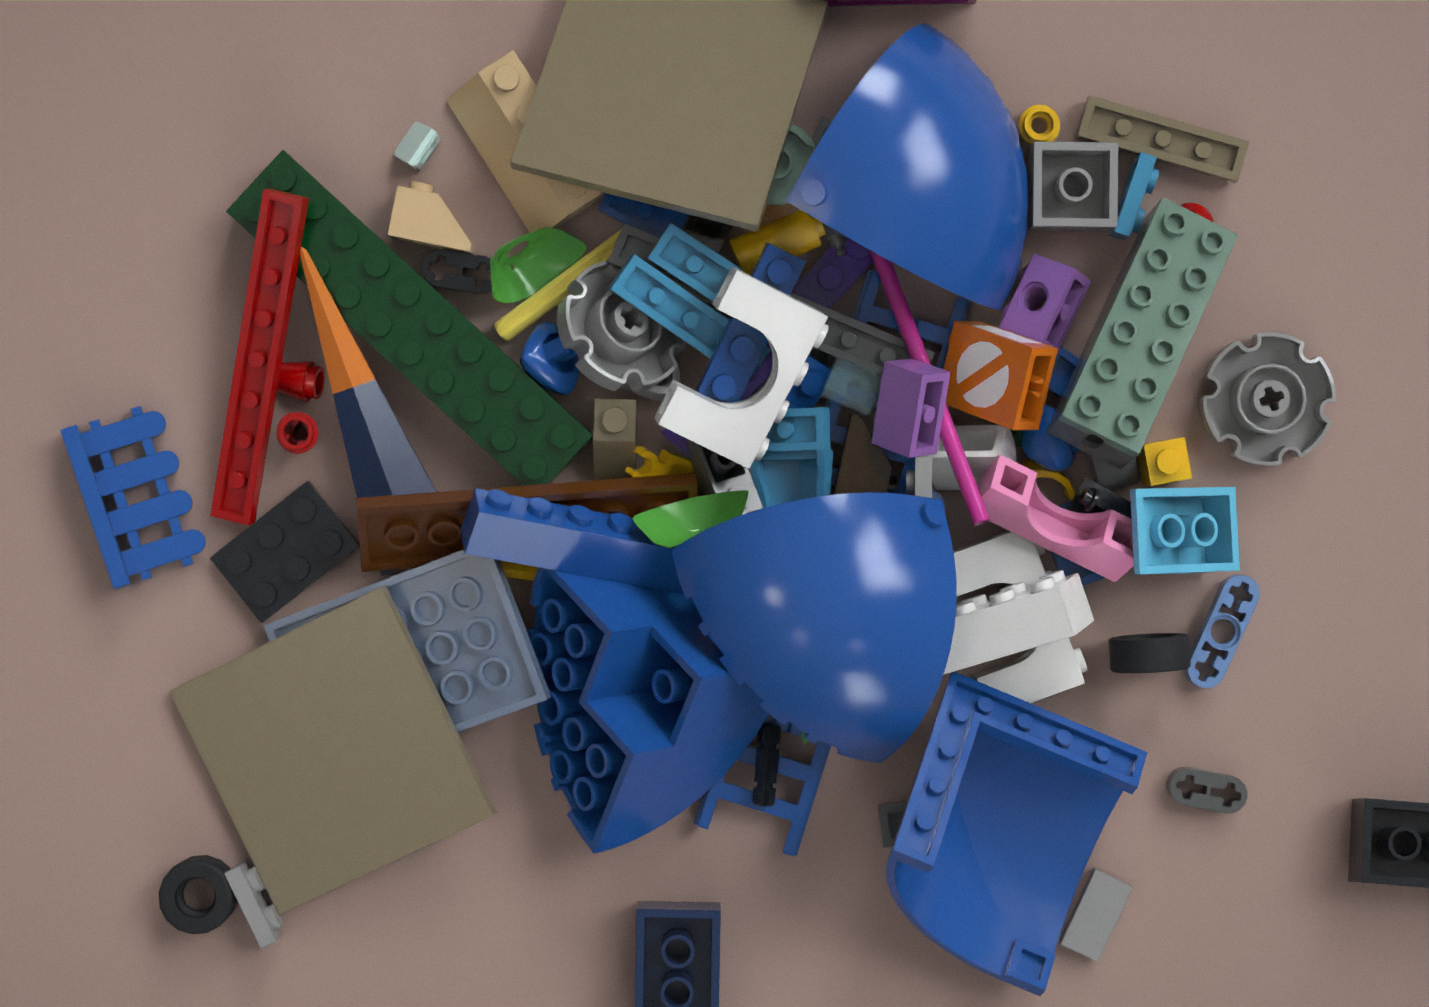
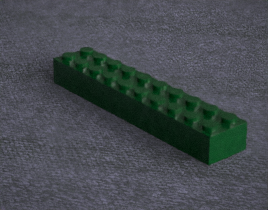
[226,150,593,486]

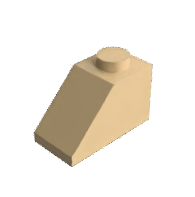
[388,181,475,254]

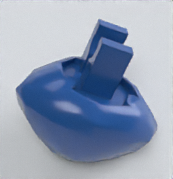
[520,321,580,396]
[1021,405,1082,471]

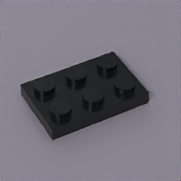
[210,481,360,623]

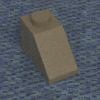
[593,398,638,480]

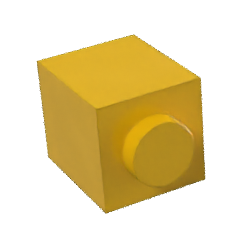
[1137,437,1192,486]

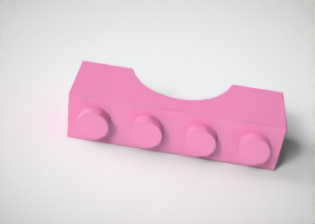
[976,455,1134,582]

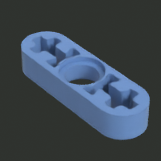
[1184,575,1260,688]

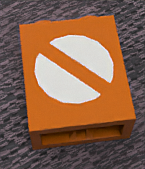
[943,321,1058,430]

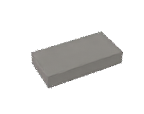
[1059,868,1133,962]

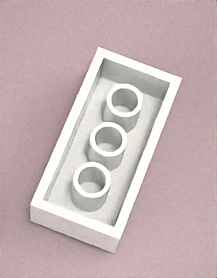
[943,570,1094,675]

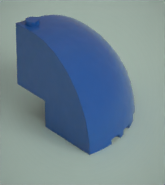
[786,23,1030,310]
[671,492,957,763]
[526,567,768,854]

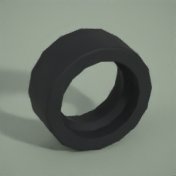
[1109,633,1191,674]

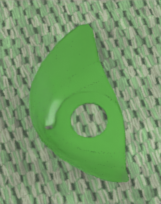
[490,227,587,303]
[633,490,749,548]

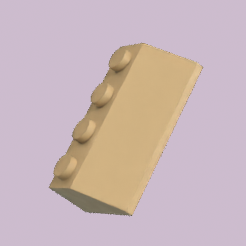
[447,50,605,233]

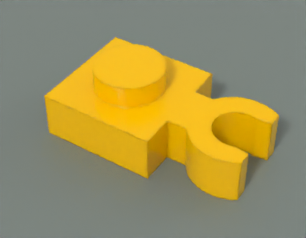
[625,446,694,477]

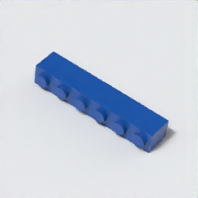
[461,488,684,594]

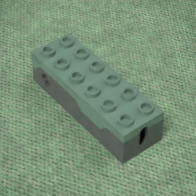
[1046,197,1238,470]

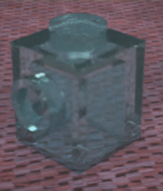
[819,356,881,416]

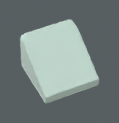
[394,122,441,172]

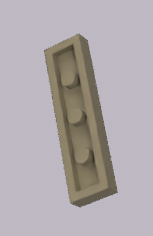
[1076,95,1249,183]

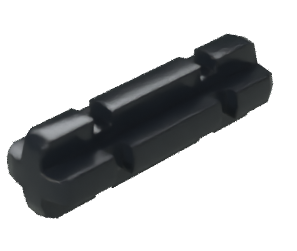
[752,724,781,807]

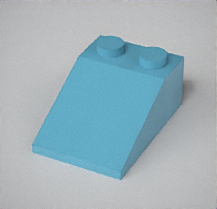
[1130,487,1240,575]

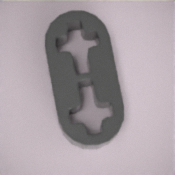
[1166,767,1247,813]

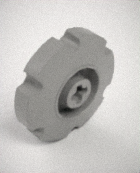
[557,261,687,393]
[1199,332,1336,466]

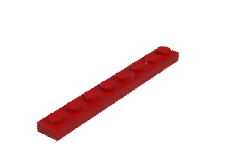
[210,188,309,526]

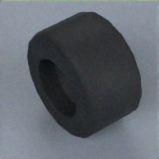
[159,855,238,934]

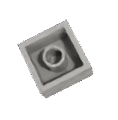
[1027,142,1118,232]

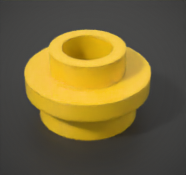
[1018,105,1060,145]

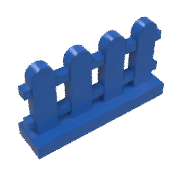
[60,406,206,590]

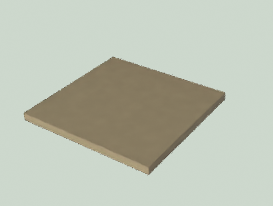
[510,0,828,232]
[169,585,497,915]

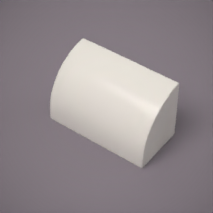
[920,425,1016,490]

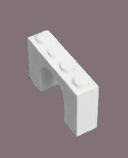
[654,266,829,469]
[953,531,1088,703]

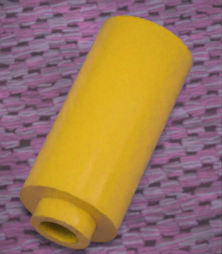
[729,210,826,275]

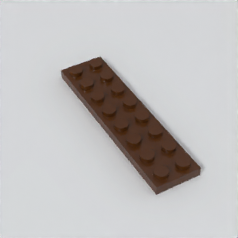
[356,473,698,572]

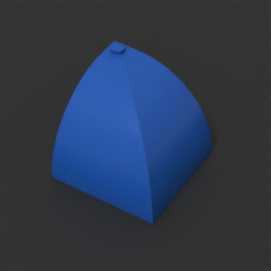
[886,672,1147,996]

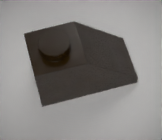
[832,415,898,495]

